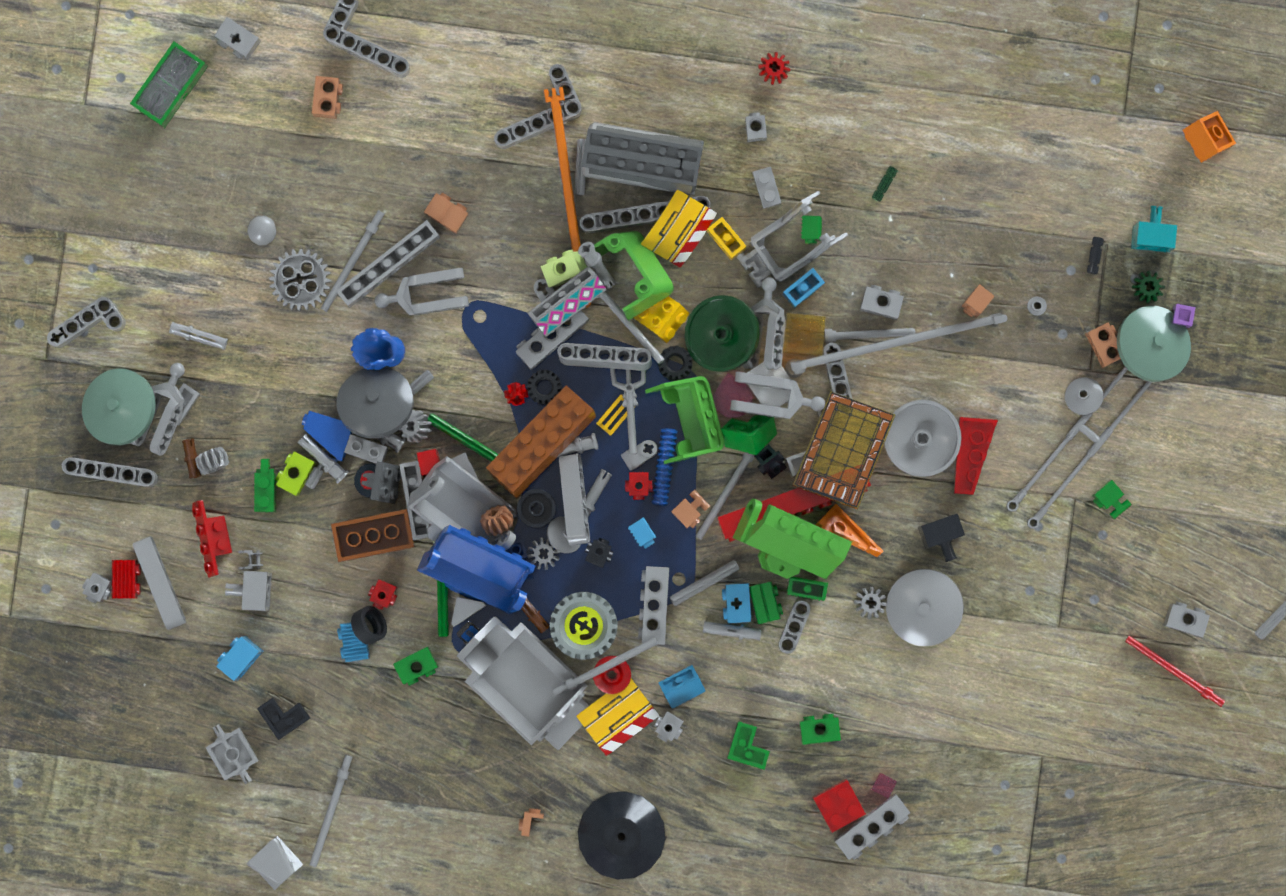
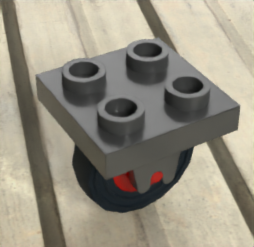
[354,461,402,504]

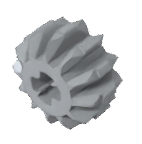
[399,410,432,442]
[195,447,229,475]
[528,538,560,570]
[854,587,887,619]

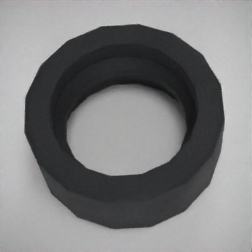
[351,606,387,645]

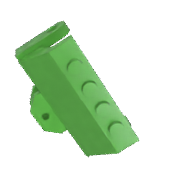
[733,498,852,580]

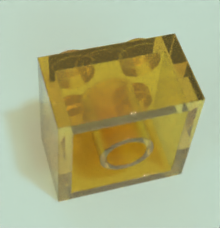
[783,313,826,356]

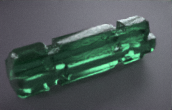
[872,166,898,202]

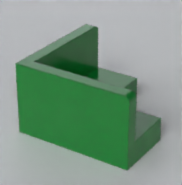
[721,414,777,455]
[727,721,770,770]

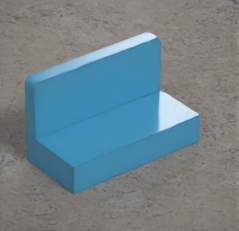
[658,665,706,709]

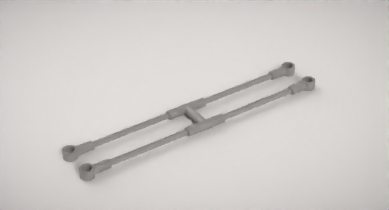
[1006,366,1152,529]

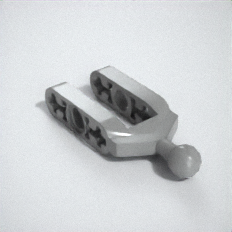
[374,268,469,316]
[743,277,786,370]
[130,363,185,456]
[730,372,825,419]

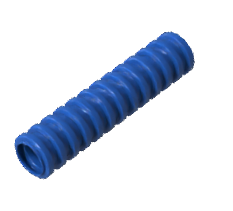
[651,428,678,506]

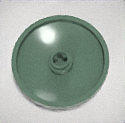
[1117,306,1191,382]
[82,368,155,445]

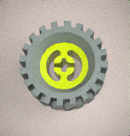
[550,592,618,660]

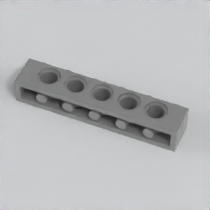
[336,220,440,308]

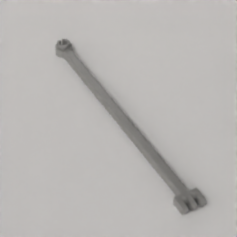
[790,313,1007,374]

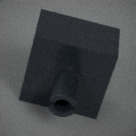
[918,513,965,562]

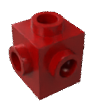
[625,472,652,500]
[368,579,397,610]

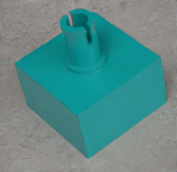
[1131,206,1177,253]

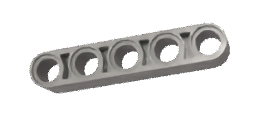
[557,343,652,371]
[559,453,590,546]
[62,457,158,487]
[133,536,186,630]

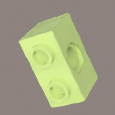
[541,249,587,288]

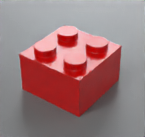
[812,779,866,833]

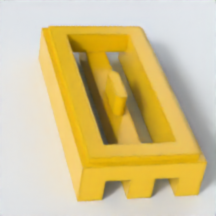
[596,395,636,436]

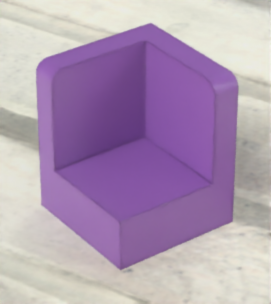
[1172,304,1195,328]

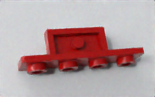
[192,500,232,578]

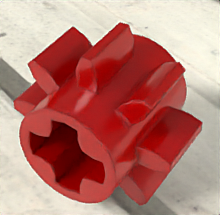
[504,382,529,406]

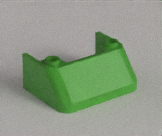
[594,231,674,321]
[645,376,724,464]

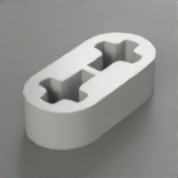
[534,279,555,302]

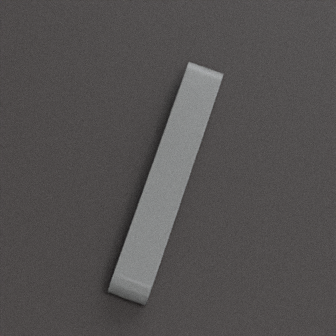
[580,196,710,234]

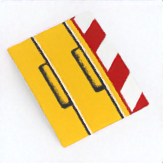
[641,190,717,267]
[576,679,659,756]

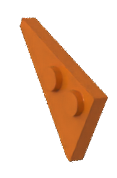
[815,504,883,557]

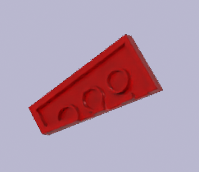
[954,417,998,495]

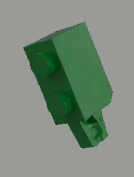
[254,459,276,513]

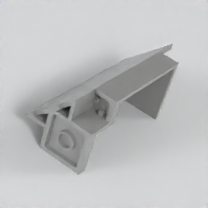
[457,616,589,750]

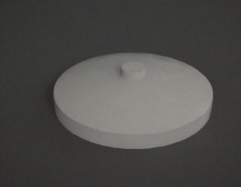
[884,400,961,477]
[886,569,964,646]

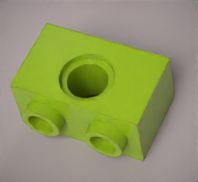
[275,451,316,496]

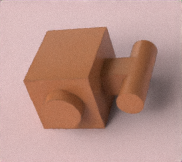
[671,490,710,529]

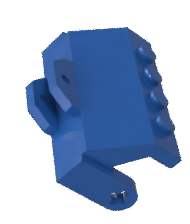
[417,525,535,614]

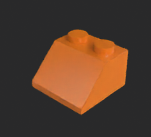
[1182,111,1236,163]

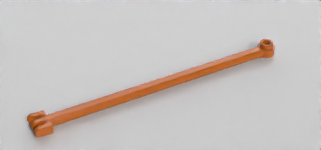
[544,87,591,308]

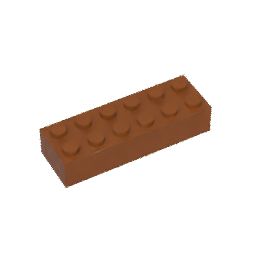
[486,385,596,499]

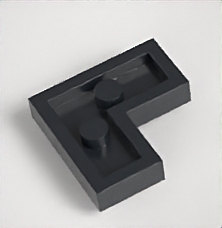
[257,697,311,740]

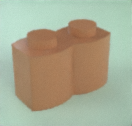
[424,193,469,234]

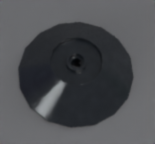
[577,791,666,880]

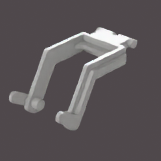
[737,191,848,288]

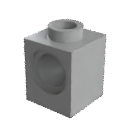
[745,112,767,142]

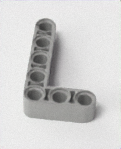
[323,0,410,78]
[494,64,582,149]

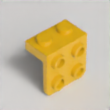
[633,296,690,344]

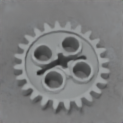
[269,249,332,311]

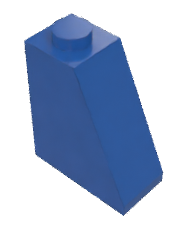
[302,411,352,462]

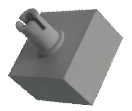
[225,571,272,611]

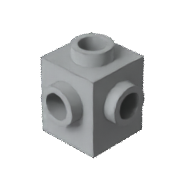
[82,573,112,604]
[654,711,684,742]

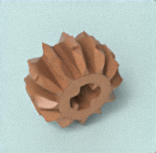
[480,505,514,536]

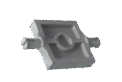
[205,724,259,784]

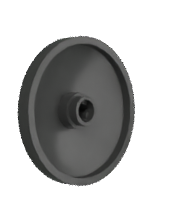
[336,367,414,438]

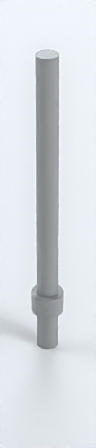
[320,210,385,312]
[598,290,665,364]
[695,452,755,540]
[553,637,659,696]
[309,754,353,867]

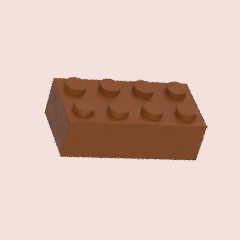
[331,509,416,562]

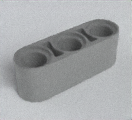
[778,600,810,654]

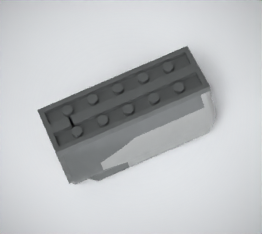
[581,122,704,196]

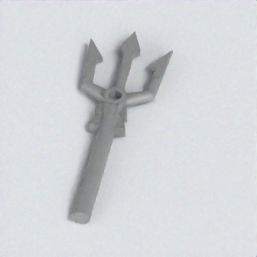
[608,355,646,455]

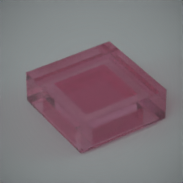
[871,773,897,799]

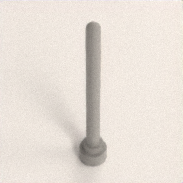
[823,328,916,344]

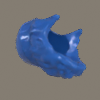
[351,328,405,370]

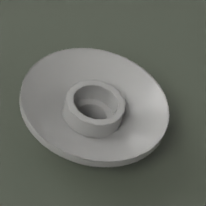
[1065,377,1104,415]
[547,516,581,553]

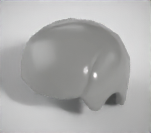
[247,215,276,245]

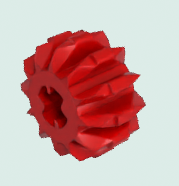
[758,52,791,85]

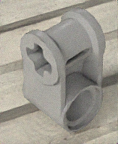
[621,440,658,471]

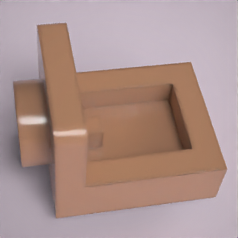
[518,808,544,836]

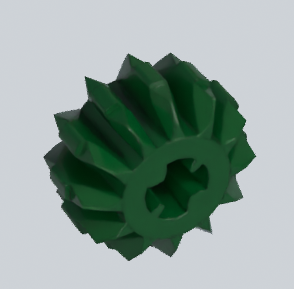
[1132,271,1165,304]

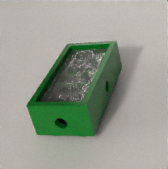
[130,41,208,129]

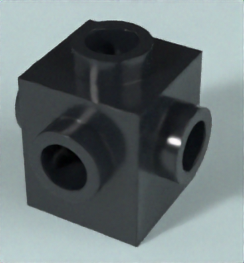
[754,444,787,479]
[585,537,614,568]

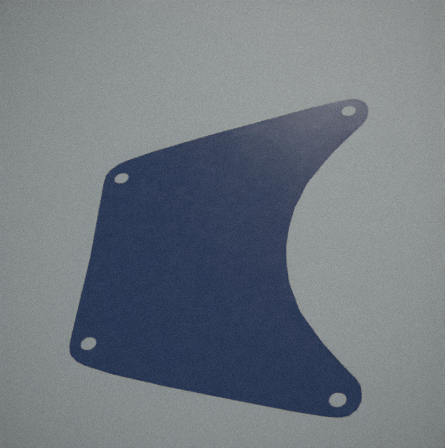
[452,300,697,652]

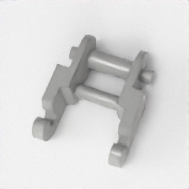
[238,550,263,570]

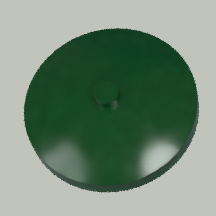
[685,295,760,372]

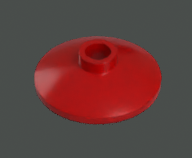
[593,656,631,694]

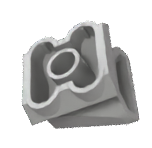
[247,836,303,890]

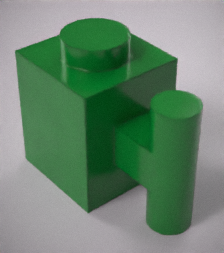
[1092,480,1132,520]

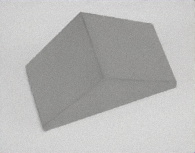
[451,597,486,627]

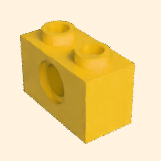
[707,217,746,261]

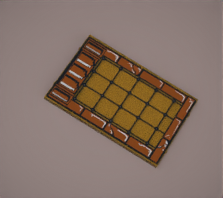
[793,391,896,510]

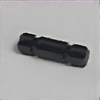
[1087,237,1104,274]

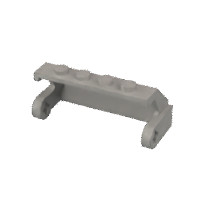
[407,456,517,551]

